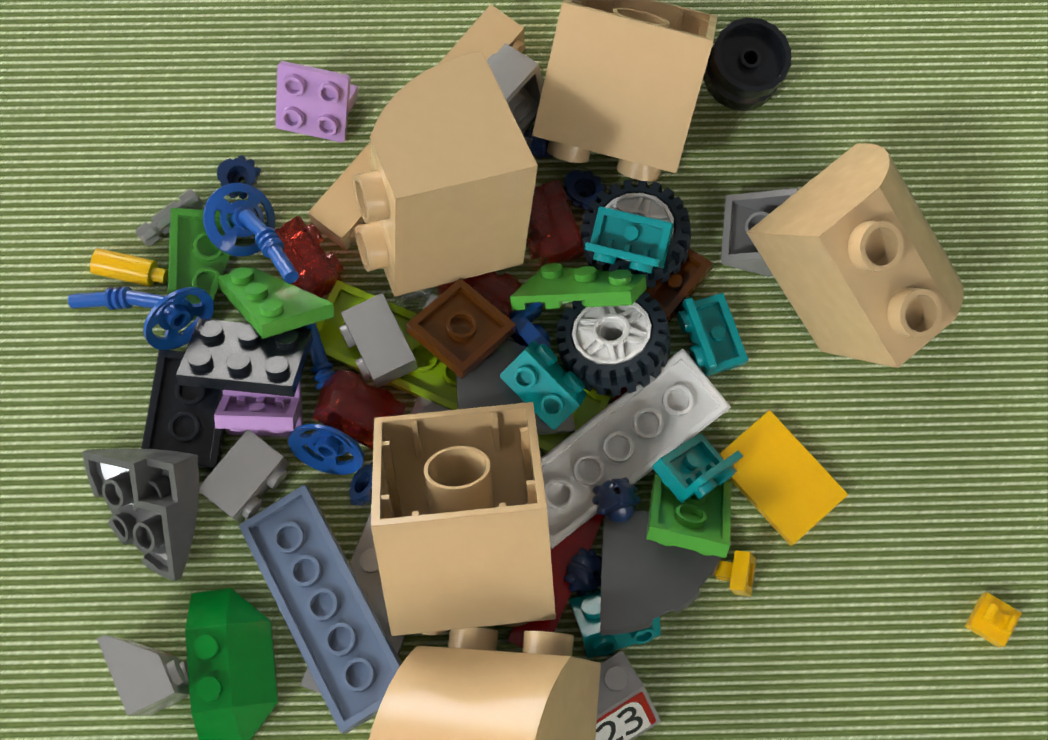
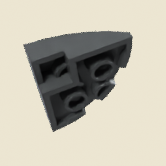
[456,338,575,435]
[82,448,199,581]
[600,510,721,635]

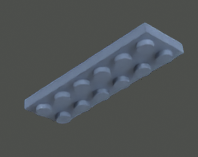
[238,484,402,734]

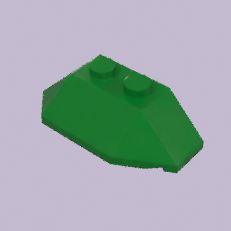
[185,588,279,740]

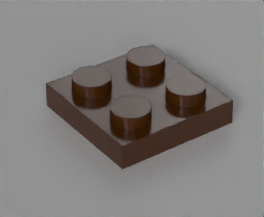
[406,278,516,379]

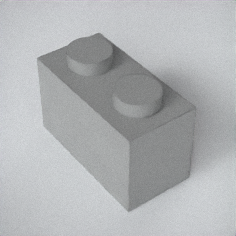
[339,293,418,388]
[199,430,289,523]

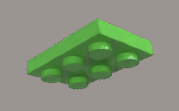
[646,471,731,558]

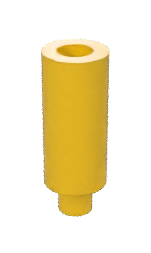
[90,248,168,287]

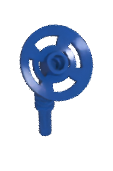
[203,183,299,284]
[68,286,214,350]
[288,323,364,475]

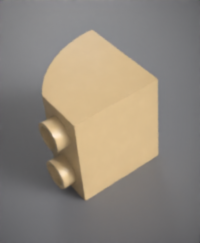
[532,0,718,182]
[354,51,538,297]
[746,143,963,368]
[371,402,556,636]
[369,627,601,740]

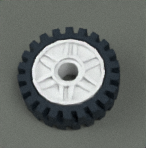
[581,180,691,289]
[556,291,670,396]

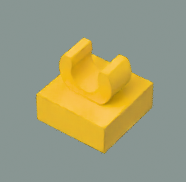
[714,550,757,597]
[964,592,1022,648]

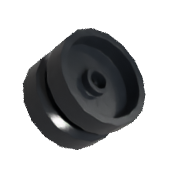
[703,17,791,111]

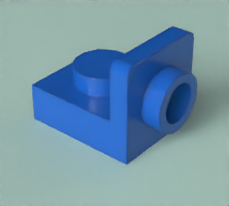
[510,302,551,348]

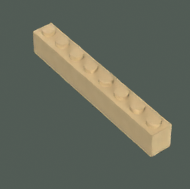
[308,4,525,251]

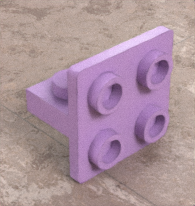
[275,61,358,142]
[214,381,303,437]

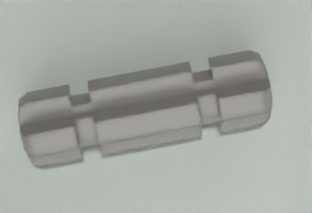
[136,189,203,247]

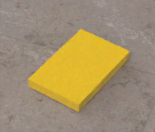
[720,410,848,546]

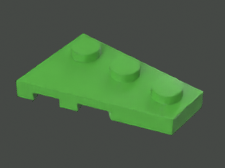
[168,208,232,321]
[510,263,647,310]
[218,267,335,339]

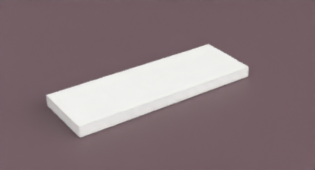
[541,349,731,549]

